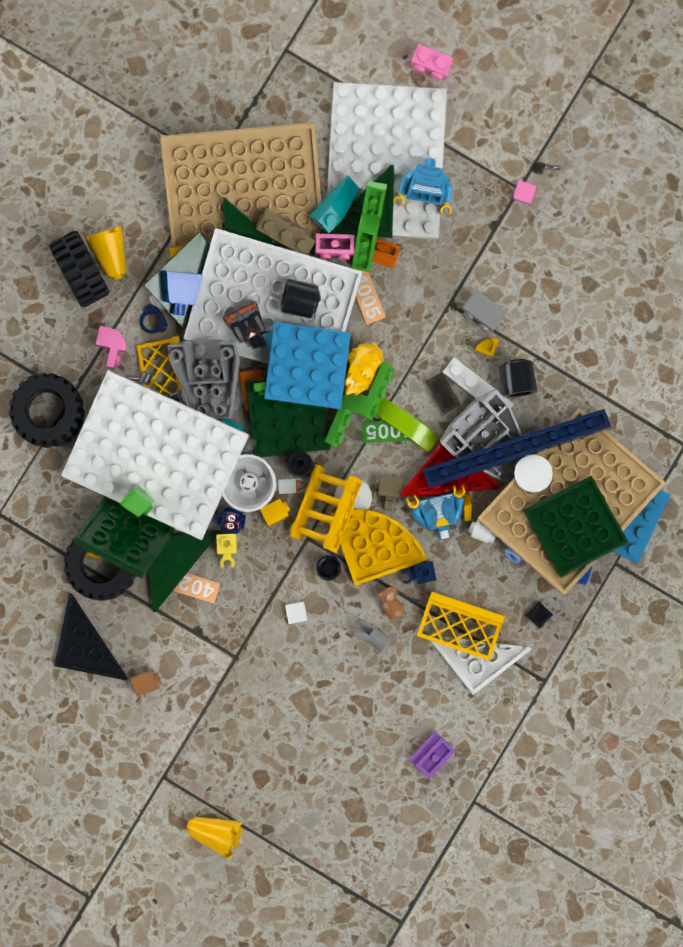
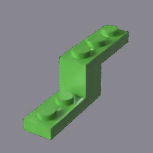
[352,181,387,272]
[325,362,394,448]

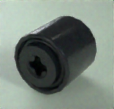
[280,278,320,319]
[499,359,538,398]

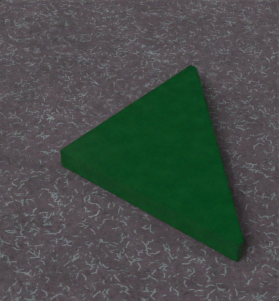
[319,165,394,238]
[223,198,282,248]
[148,530,219,612]

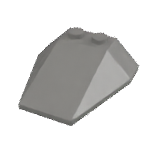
[440,389,523,482]

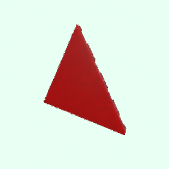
[399,444,501,498]

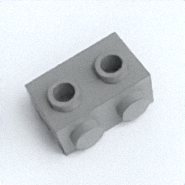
[462,289,507,333]

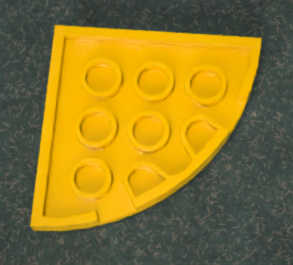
[329,509,427,586]

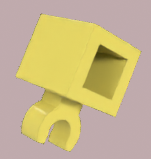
[217,534,237,568]

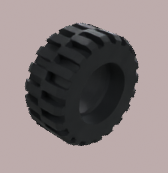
[49,231,110,307]
[9,373,85,448]
[63,537,137,601]

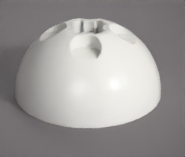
[222,454,276,512]

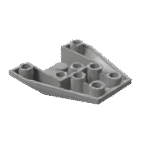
[168,337,240,419]

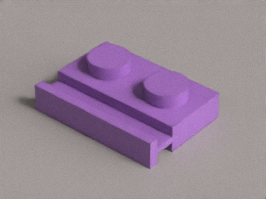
[409,732,456,779]

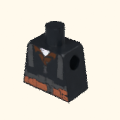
[223,301,265,350]

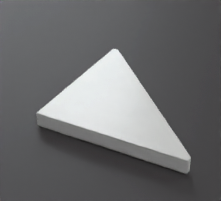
[428,635,531,695]

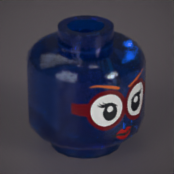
[217,507,246,534]

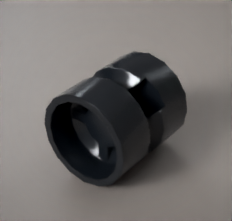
[288,451,313,478]
[316,555,341,581]

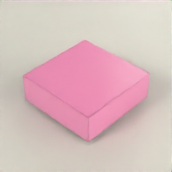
[512,180,536,205]

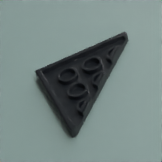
[54,593,128,681]

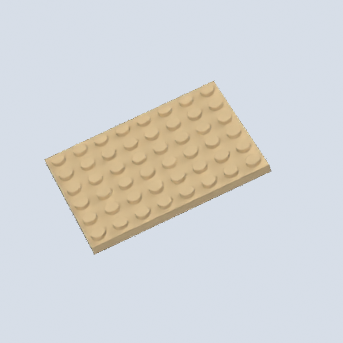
[160,122,321,248]
[477,408,666,596]

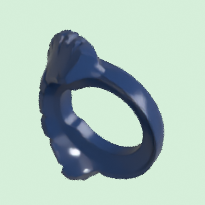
[139,304,168,334]

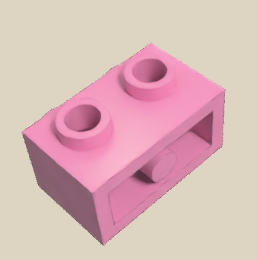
[410,44,453,81]
[316,234,354,261]

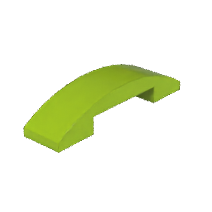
[376,398,439,453]

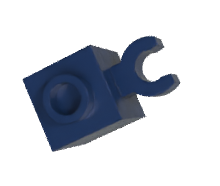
[401,561,437,584]

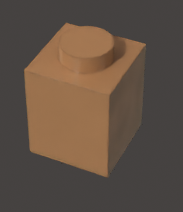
[130,670,162,696]

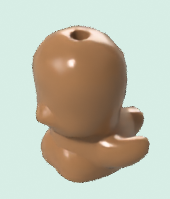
[376,586,404,619]

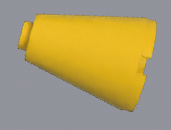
[85,226,126,281]
[186,817,242,859]

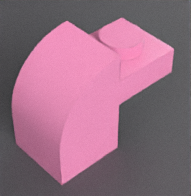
[96,326,128,370]

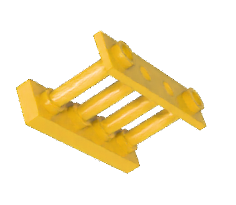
[290,464,363,553]

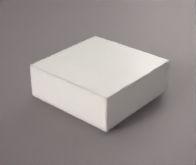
[285,602,308,624]

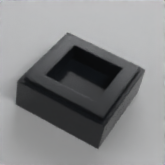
[526,601,553,629]

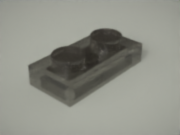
[425,372,461,415]

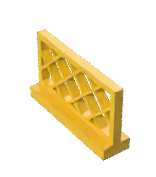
[136,336,192,408]
[417,592,505,661]

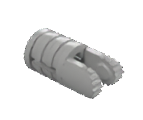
[353,620,391,652]

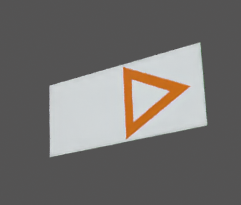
[278,478,310,494]

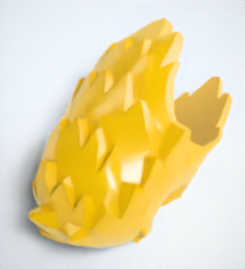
[343,342,384,396]

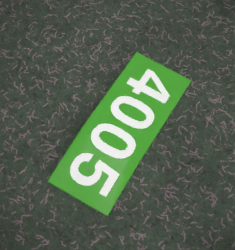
[362,421,412,443]

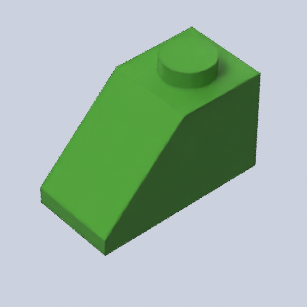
[120,485,155,517]

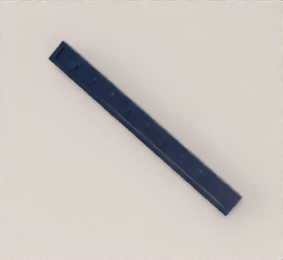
[423,409,611,489]

